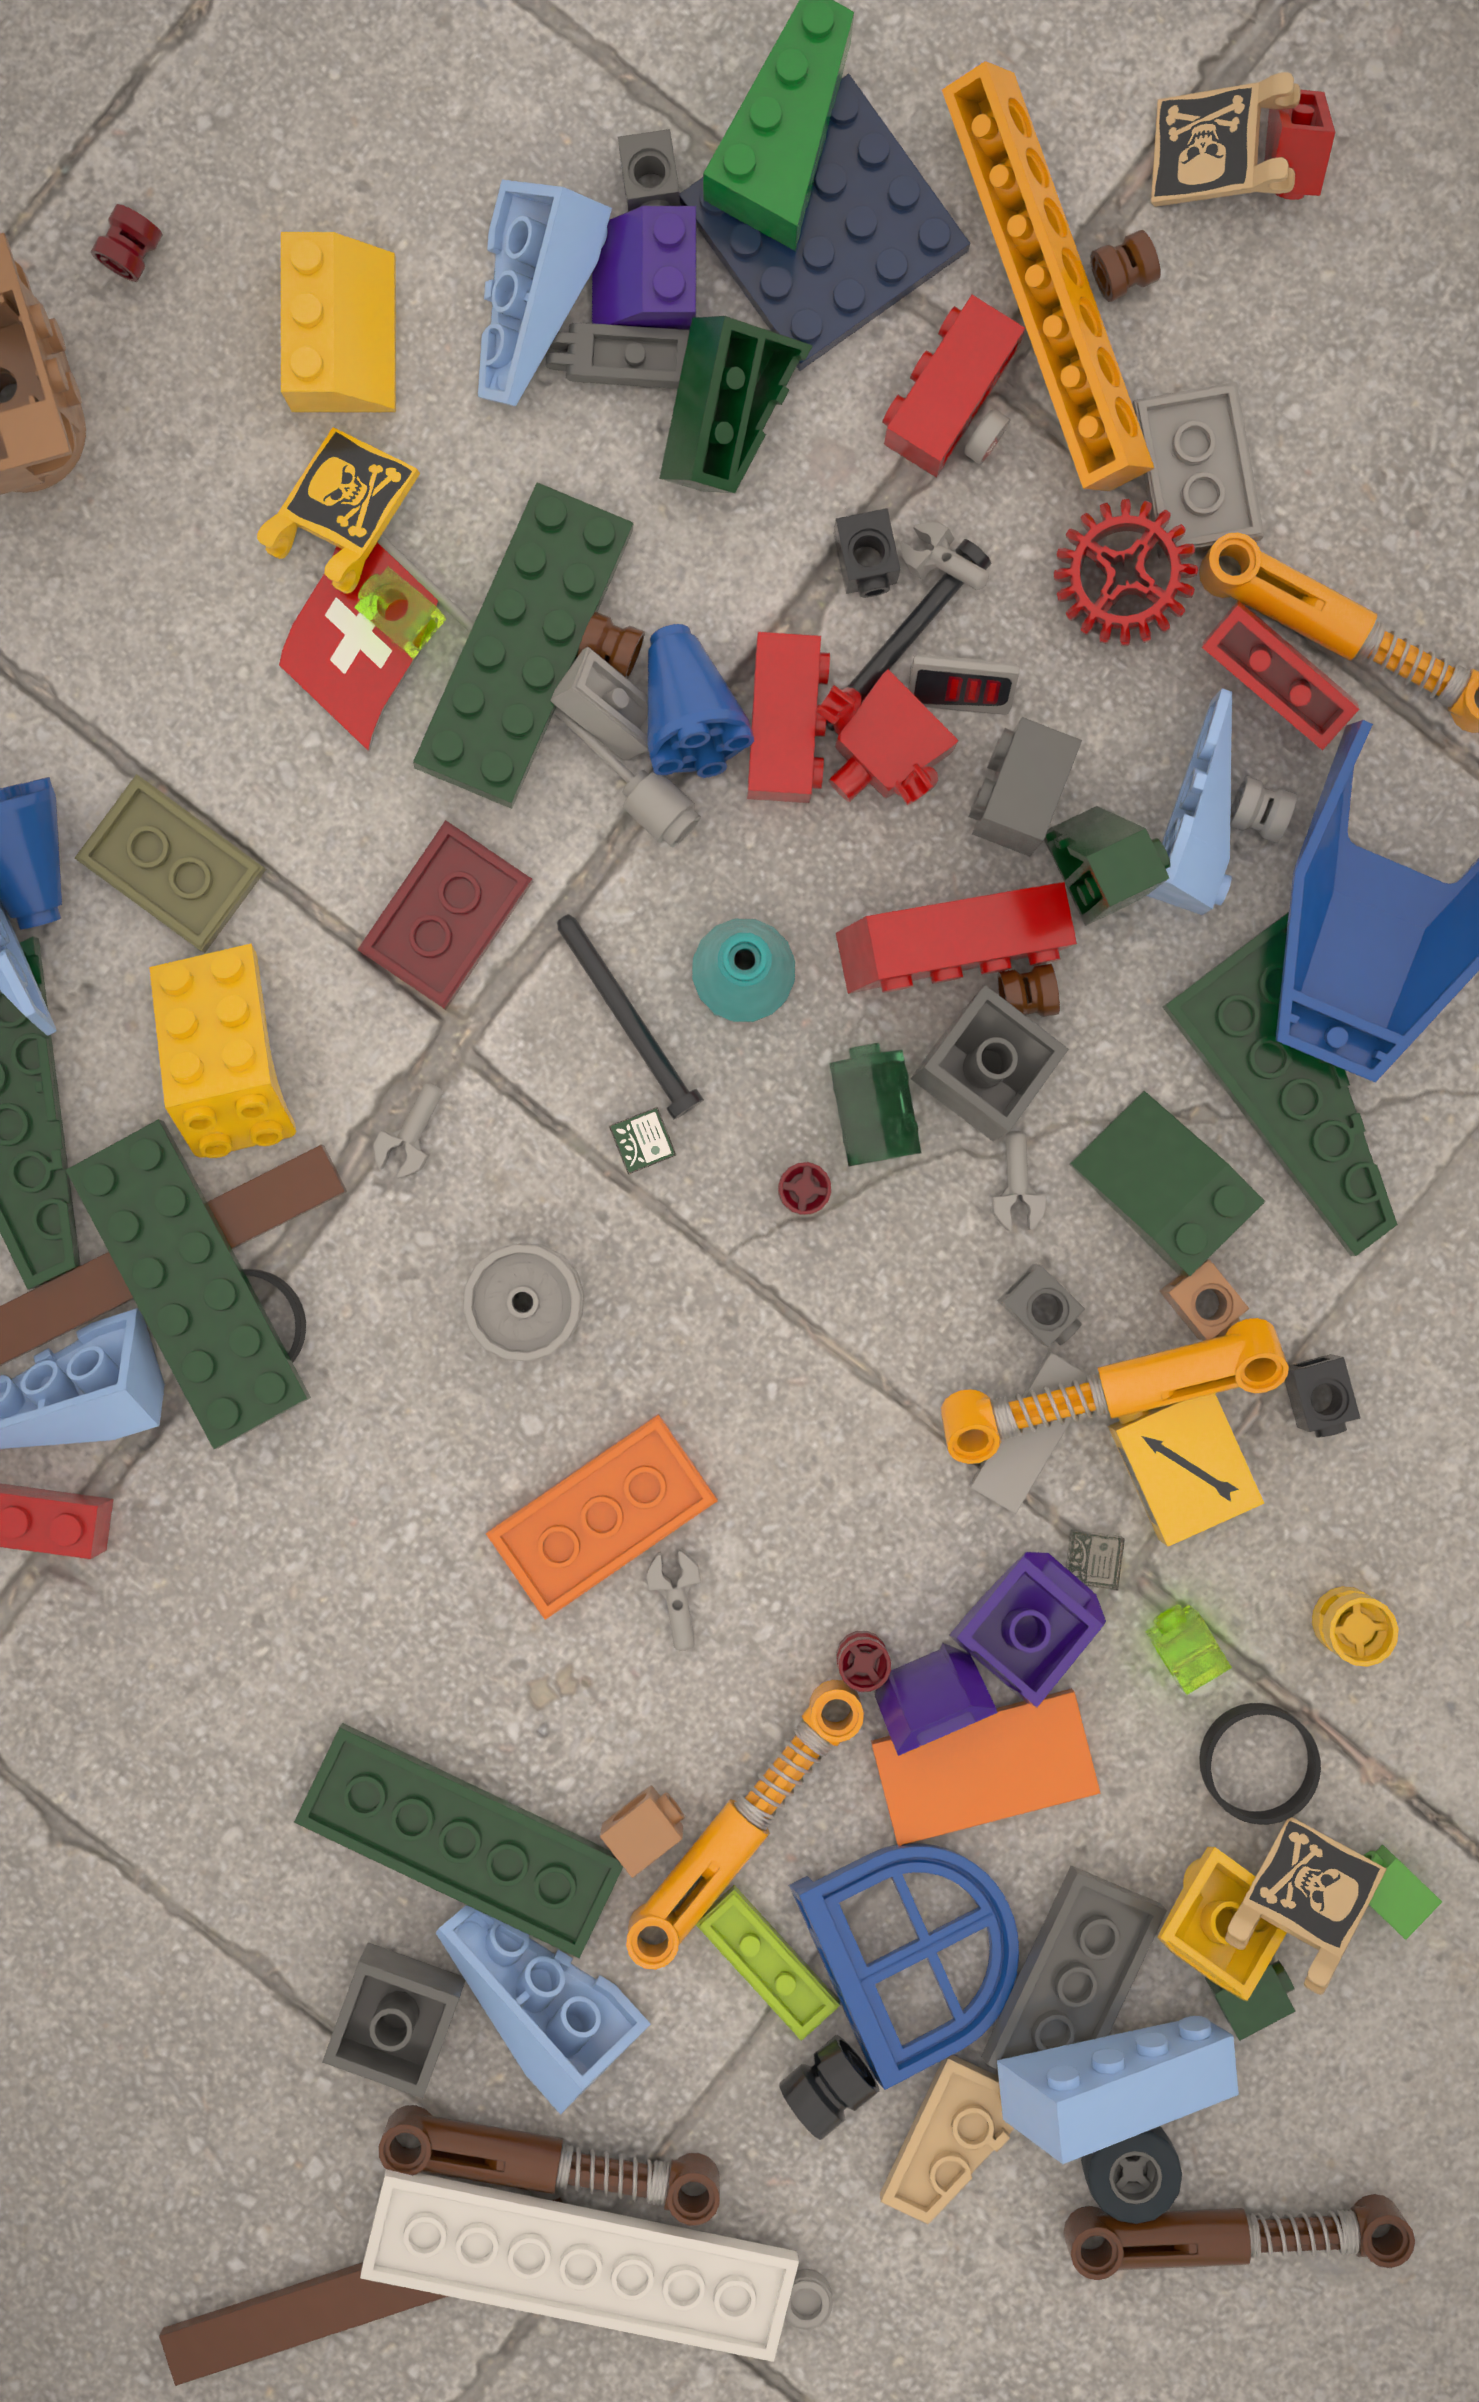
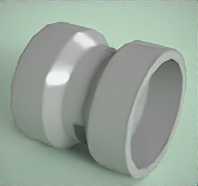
[1230,776,1297,843]

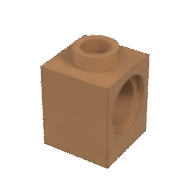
[1159,1259,1249,1341]
[600,1785,685,1878]

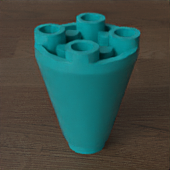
[692,918,795,1022]

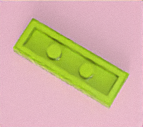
[696,1885,840,2041]

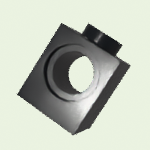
[833,508,900,598]
[1285,1354,1360,1438]

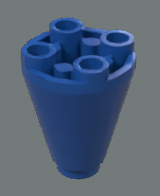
[648,624,754,778]
[0,777,62,930]

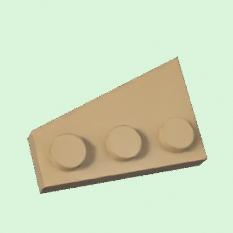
[880,2055,1014,2225]

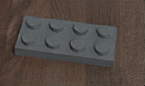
[981,1866,1167,2069]

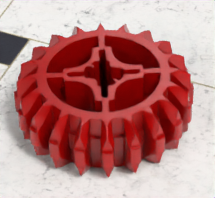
[1054,499,1198,646]

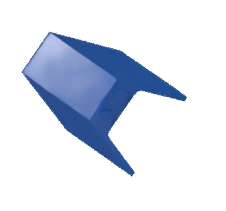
[1276,720,1479,1083]

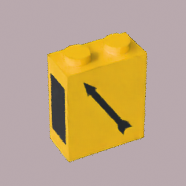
[1108,1394,1265,1547]

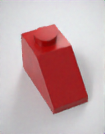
[1264,89,1336,200]

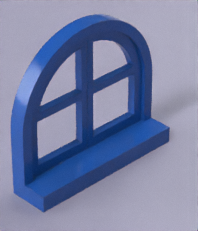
[789,1843,1019,2090]

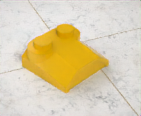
[1157,1847,1287,2001]

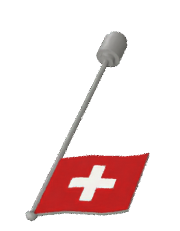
[279,535,701,847]

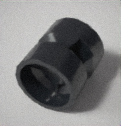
[779,2035,880,2140]

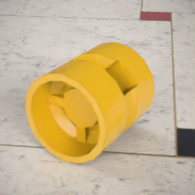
[1312,1586,1399,1667]

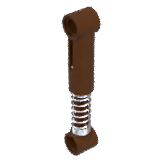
[378,2105,720,2226]
[1063,2194,1415,2280]

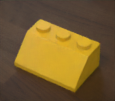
[281,232,396,412]

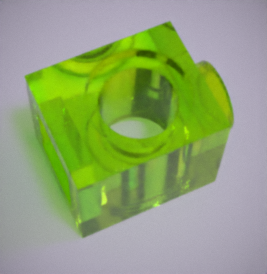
[354,566,446,659]
[1145,1605,1232,1695]

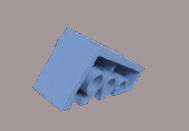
[997,2016,1239,2164]

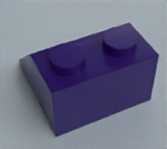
[592,206,697,331]

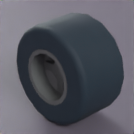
[1081,2126,1182,2224]

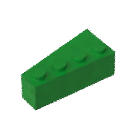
[703,0,854,251]

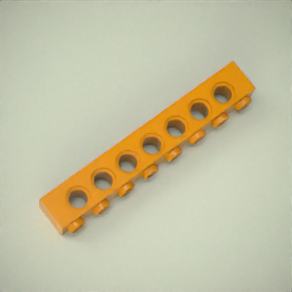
[942,61,1155,491]

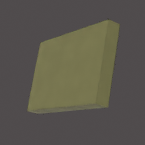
[75,774,267,953]

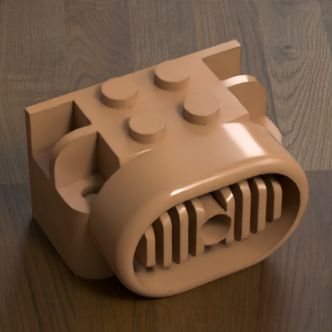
[0,233,86,495]

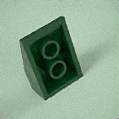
[1069,1091,1266,1276]

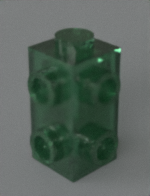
[829,1043,922,1167]

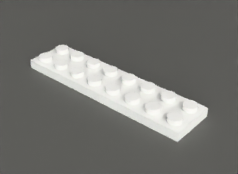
[360,2169,799,2362]

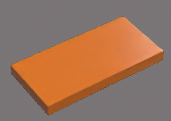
[486,1414,718,1620]
[871,1688,1101,1846]

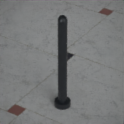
[826,539,991,731]
[557,914,704,1120]

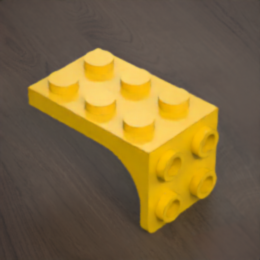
[149,943,296,1158]

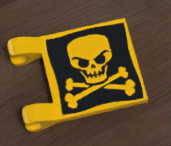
[257,427,420,593]

